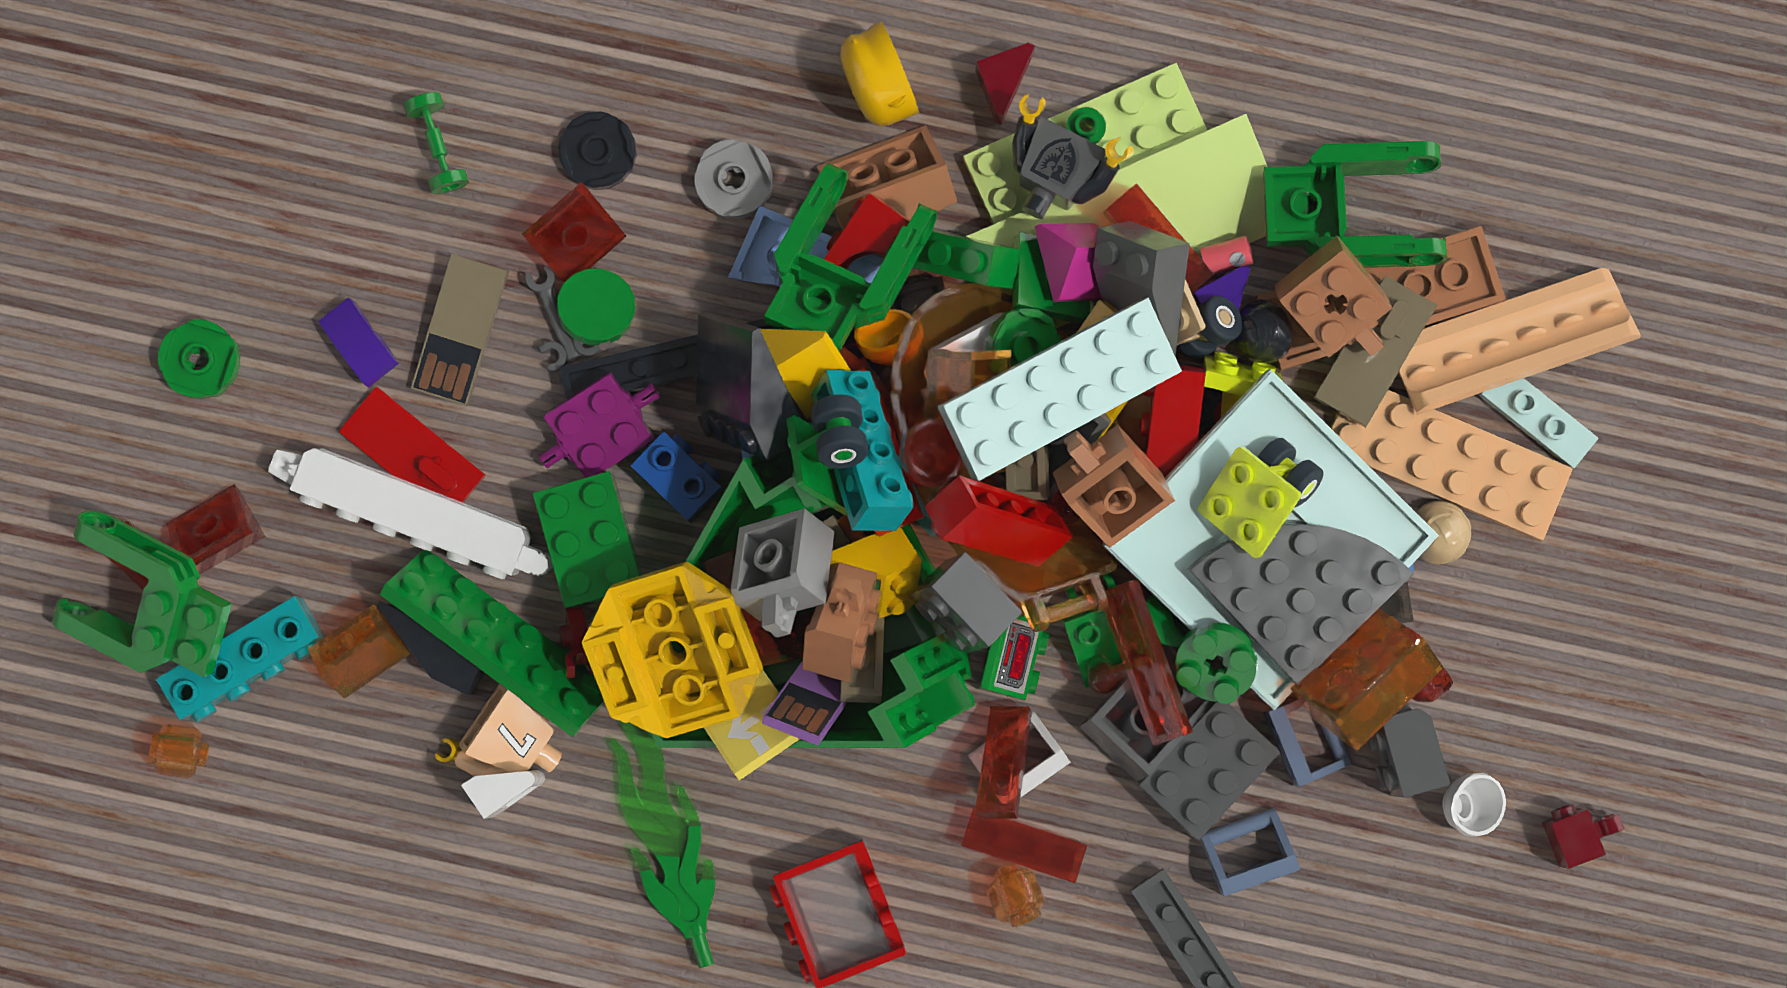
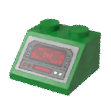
[978,615,1050,701]

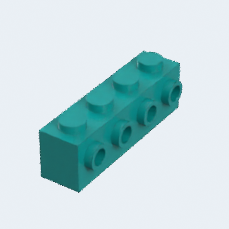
[811,370,913,531]
[156,596,327,723]

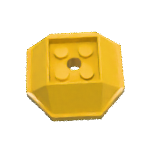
[581,561,763,738]

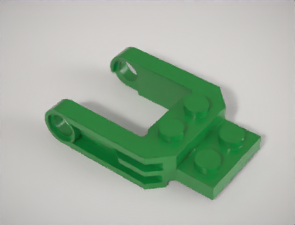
[1263,141,1447,268]
[764,163,938,352]
[52,511,232,677]

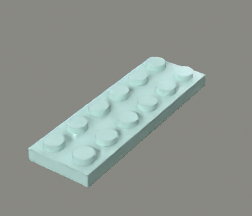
[938,298,1182,481]

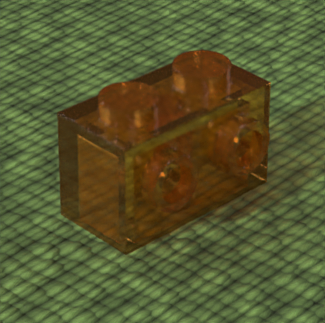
[308,604,410,699]

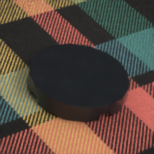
[558,111,637,190]

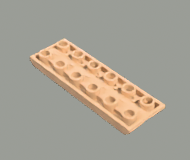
[1398,268,1641,415]

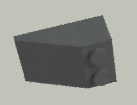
[1093,221,1190,355]
[1080,642,1215,782]

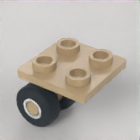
[1177,280,1242,359]

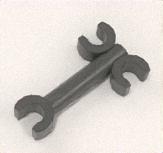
[525,265,601,372]

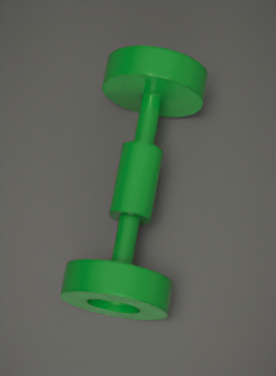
[403,92,469,194]

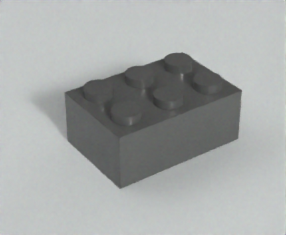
[1136,701,1280,841]

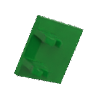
[1062,571,1155,688]

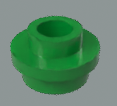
[1066,107,1106,144]

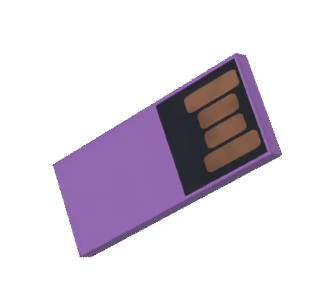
[762,661,847,746]

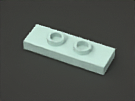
[1479,378,1599,469]

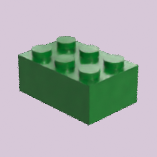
[533,471,642,609]

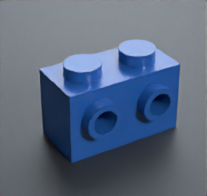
[631,432,723,524]

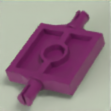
[539,371,660,478]

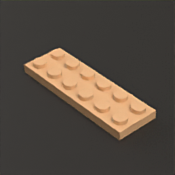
[1331,390,1573,542]

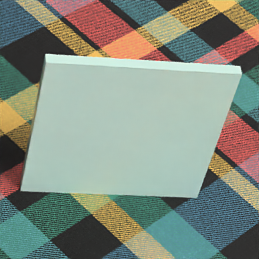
[1102,369,1439,710]

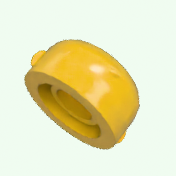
[840,21,919,127]

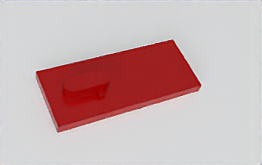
[339,386,486,503]

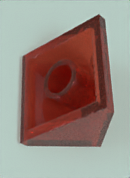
[522,182,627,283]
[166,484,266,574]

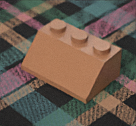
[817,125,957,231]

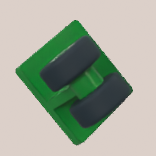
[787,394,868,515]

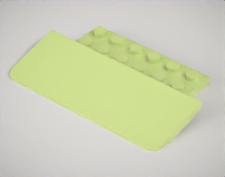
[963,63,1268,329]

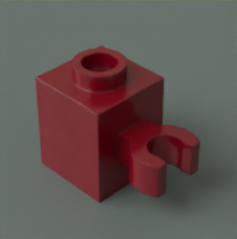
[1542,804,1624,869]

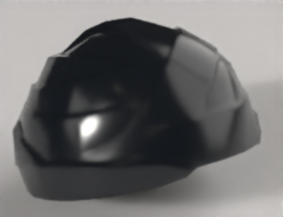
[1235,299,1292,363]

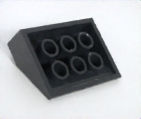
[696,311,800,461]

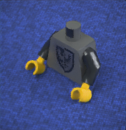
[1012,93,1134,219]

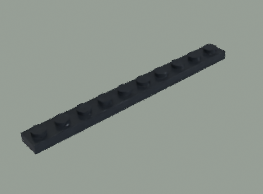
[559,276,951,399]

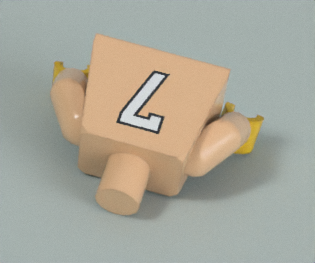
[435,684,562,776]

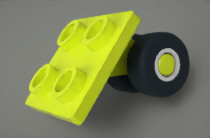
[1197,438,1324,558]

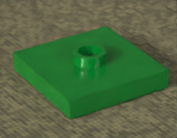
[1012,232,1090,325]

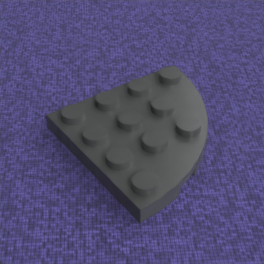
[1187,523,1414,686]

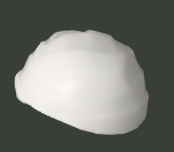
[1443,773,1506,837]

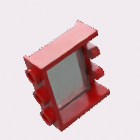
[769,839,907,988]

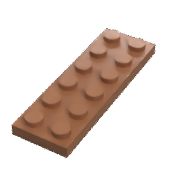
[1256,226,1506,372]

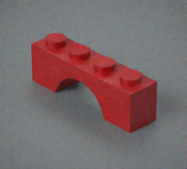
[824,193,910,270]

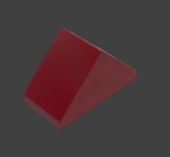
[975,42,1035,124]

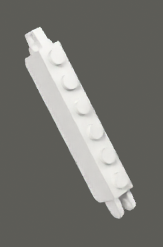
[268,448,553,580]

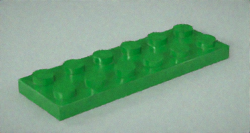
[379,550,605,737]

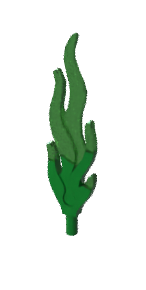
[609,721,716,969]

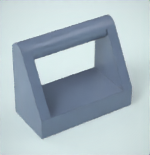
[1263,689,1353,787]
[1201,808,1301,896]

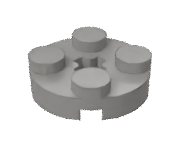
[694,139,773,219]

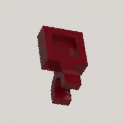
[559,606,593,678]

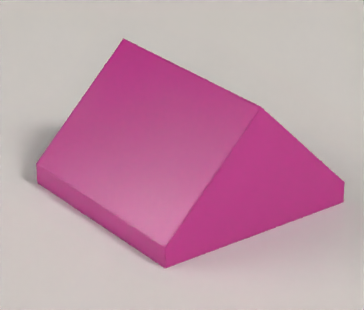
[1034,223,1102,302]

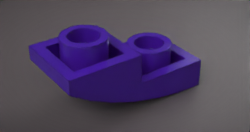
[319,297,399,388]

